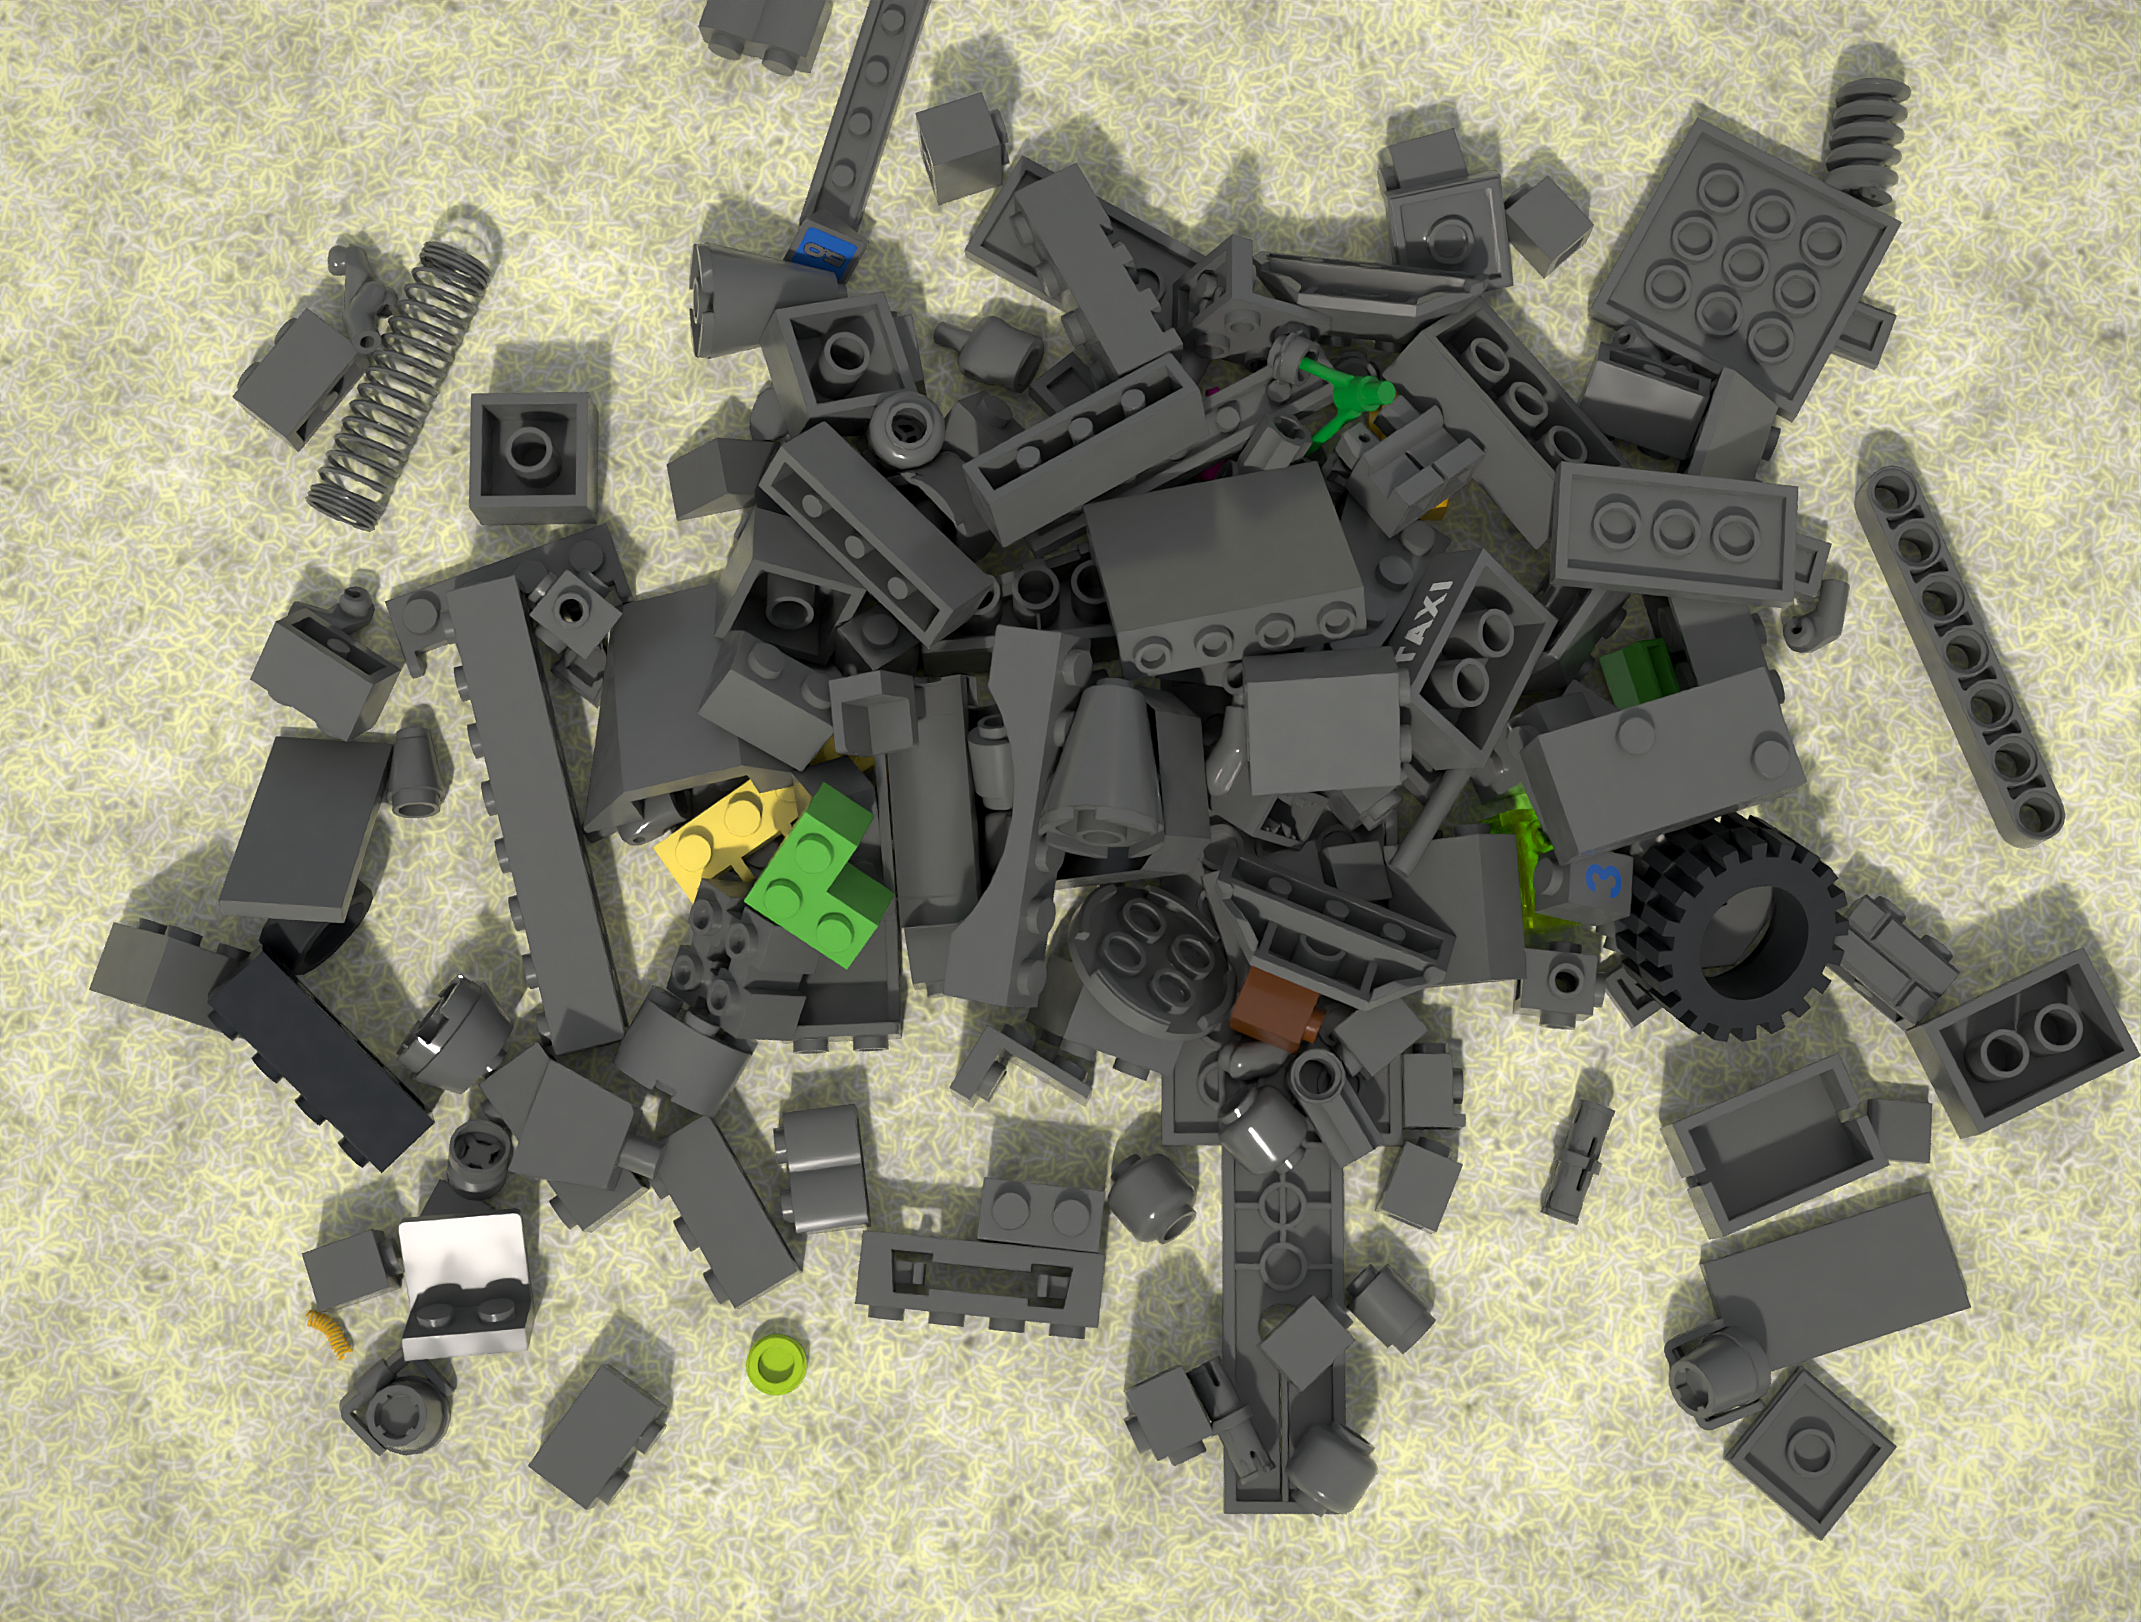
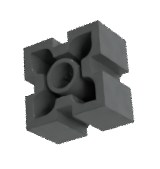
[666,878,821,1041]

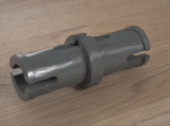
[1540,1098,1615,1225]
[1185,1355,1277,1485]

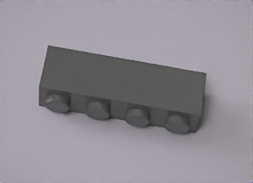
[962,352,1210,548]
[758,421,995,648]

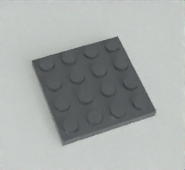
[1588,117,1902,422]

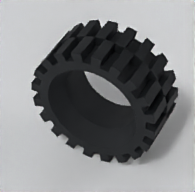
[1615,812,1849,1042]

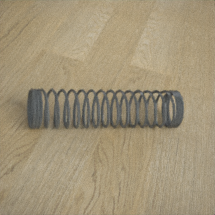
[305,241,493,532]

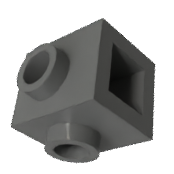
[528,568,623,660]
[1512,941,1606,1030]

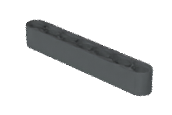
[1854,465,2066,849]

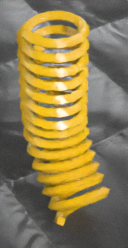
[305,1309,353,1361]

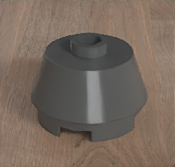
[396,974,514,1094]

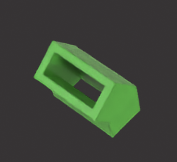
[1598,638,1681,710]

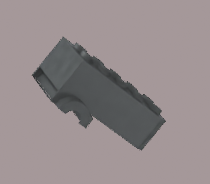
[875,674,1211,928]

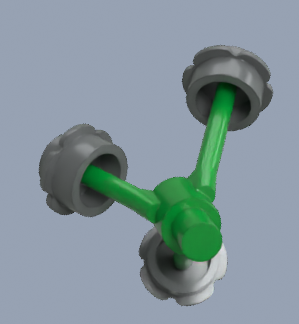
[1267,329,1396,469]

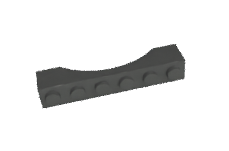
[942,625,1092,1007]

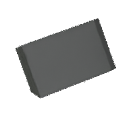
[666,437,781,521]

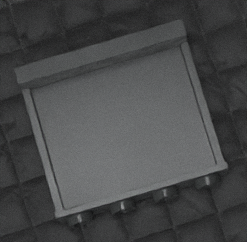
[1083,461,1367,680]

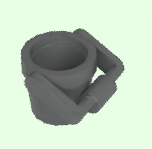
[1664,1317,1771,1431]
[339,1347,455,1456]

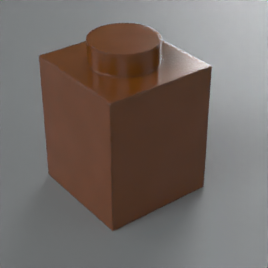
[1229,966,1327,1055]

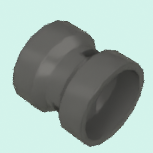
[447,1119,511,1201]

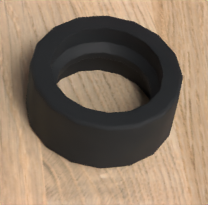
[259,879,373,976]

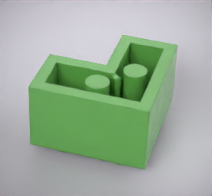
[744,782,895,969]

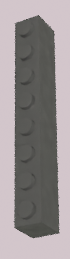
[440,575,629,1056]

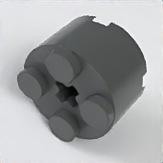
[885,451,996,563]
[612,985,759,1118]

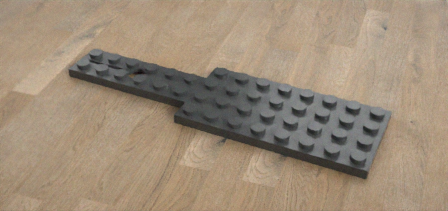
[1160,679,1403,1514]

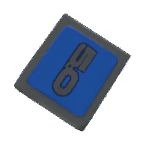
[783,208,870,284]

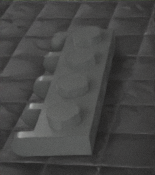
[385,523,634,679]

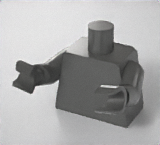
[1203,663,1330,851]

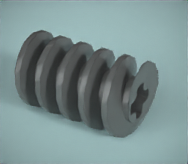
[1823,78,1911,207]

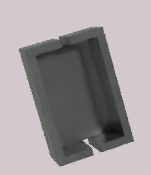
[1659,1053,1890,1240]

